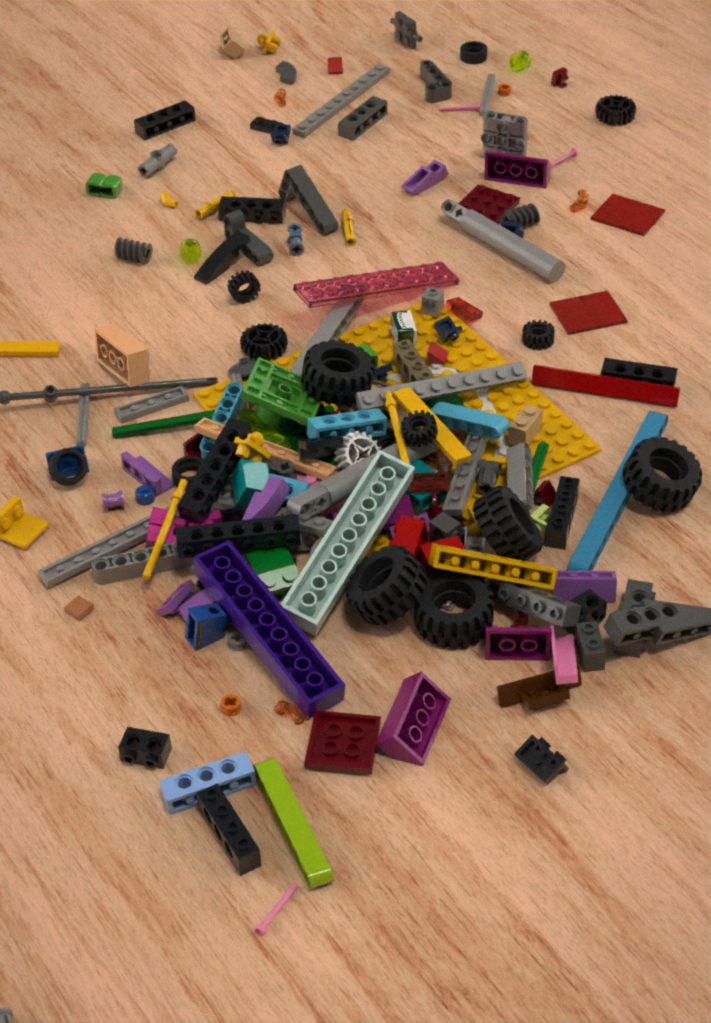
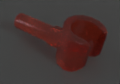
[510,610,529,627]

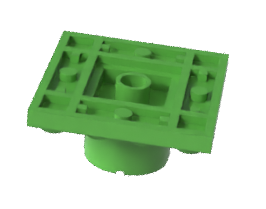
[240,357,321,428]

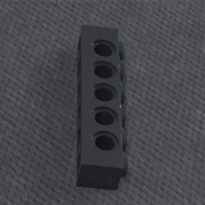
[177,418,253,524]
[176,514,301,559]

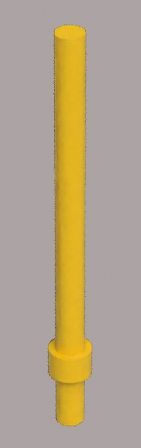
[385,391,410,464]
[142,479,188,580]

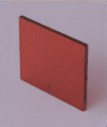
[591,193,665,236]
[550,290,628,335]

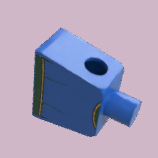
[185,603,232,651]

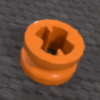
[498,84,512,96]
[221,694,241,716]

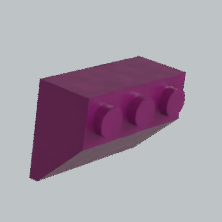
[485,626,552,661]

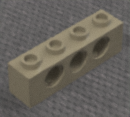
[393,339,437,402]

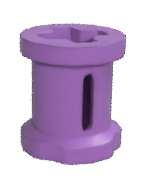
[102,490,125,511]

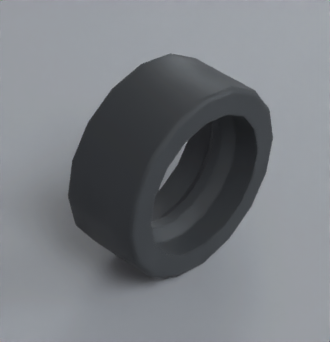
[460,41,488,64]
[48,448,88,486]
[172,456,204,490]

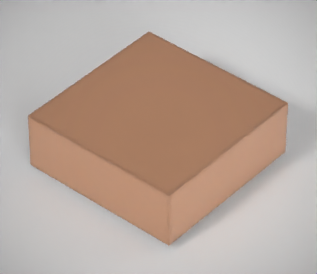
[64,595,94,621]

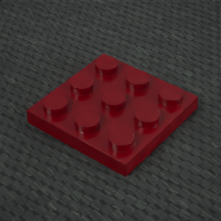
[458,184,520,224]
[304,710,381,775]

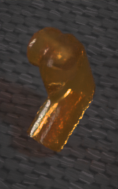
[274,88,286,107]
[274,700,305,725]

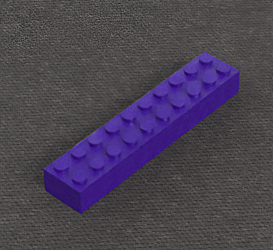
[193,540,345,719]

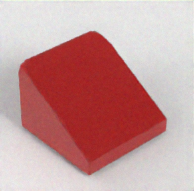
[328,57,343,74]
[427,342,449,365]

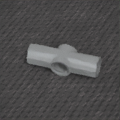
[138,143,177,177]

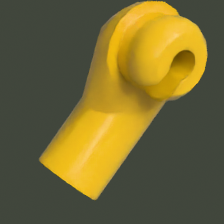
[160,191,178,208]
[485,457,507,472]

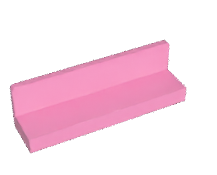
[550,623,578,685]

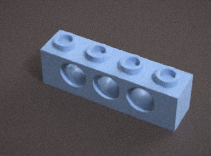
[159,751,256,815]

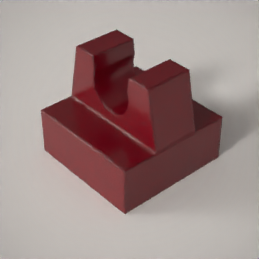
[550,67,569,88]
[533,480,556,506]

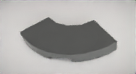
[276,61,297,85]

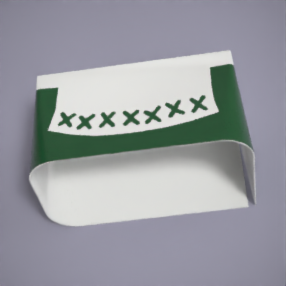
[390,310,417,345]

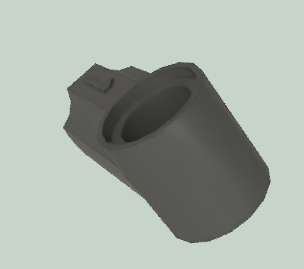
[477,460,500,495]

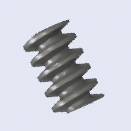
[502,203,540,226]
[115,237,153,264]

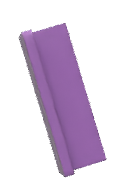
[120,451,174,497]
[553,571,617,602]

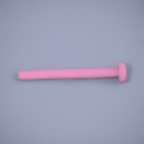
[440,103,481,111]
[551,148,578,168]
[254,884,297,936]

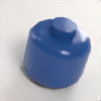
[135,485,155,506]

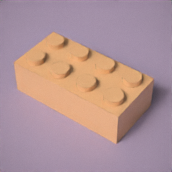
[94,323,151,388]

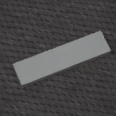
[114,386,189,424]

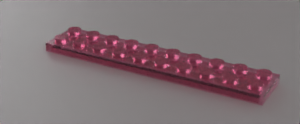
[293,262,460,308]

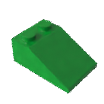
[244,547,299,598]

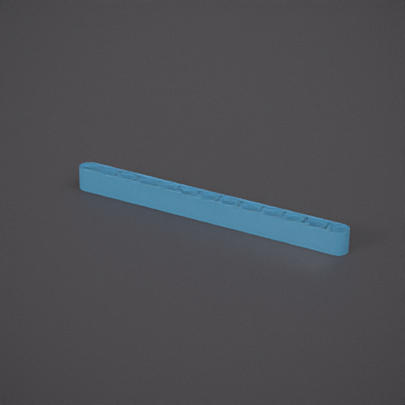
[567,410,668,571]

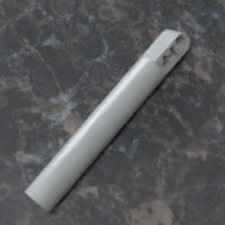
[441,199,565,282]
[287,429,439,520]

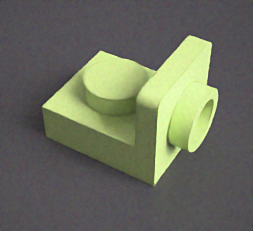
[531,504,550,539]

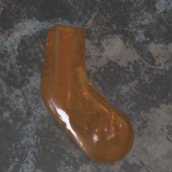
[570,189,589,213]

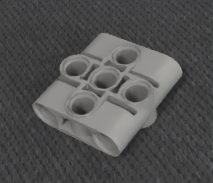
[481,111,529,158]

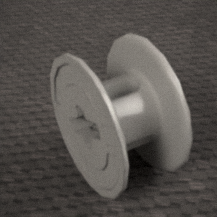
[464,525,486,553]

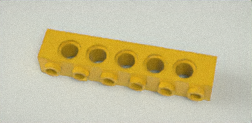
[428,543,558,590]

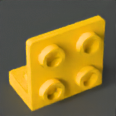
[0,495,49,549]

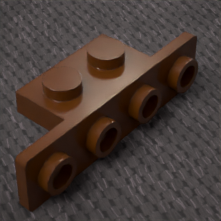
[497,664,582,710]

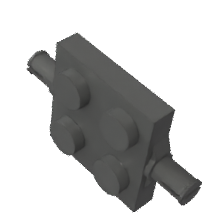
[390,11,423,49]

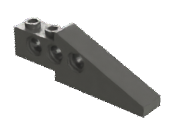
[603,599,711,647]

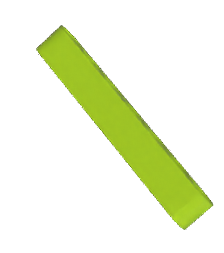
[253,757,334,890]

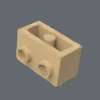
[220,26,245,59]
[507,404,543,446]

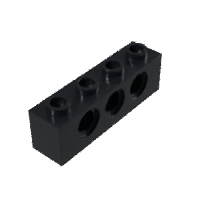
[134,100,196,141]
[218,196,286,224]
[601,358,678,386]
[546,476,580,550]
[197,783,262,876]

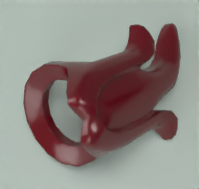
[424,491,467,522]

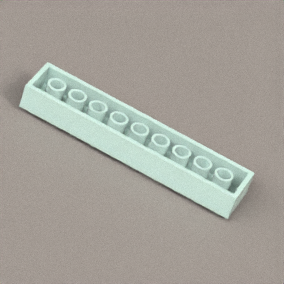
[281,450,415,636]

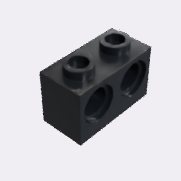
[564,589,607,637]
[118,727,172,769]

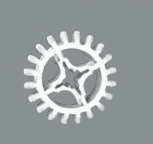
[334,431,382,470]

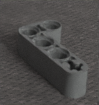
[420,60,452,103]
[223,210,274,266]

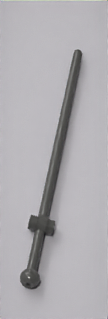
[0,377,218,405]

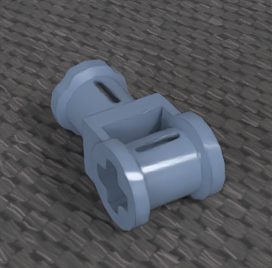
[287,223,304,256]

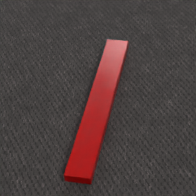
[531,365,680,407]

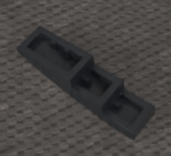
[194,230,250,285]

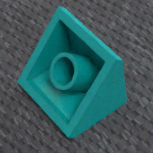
[231,459,270,507]

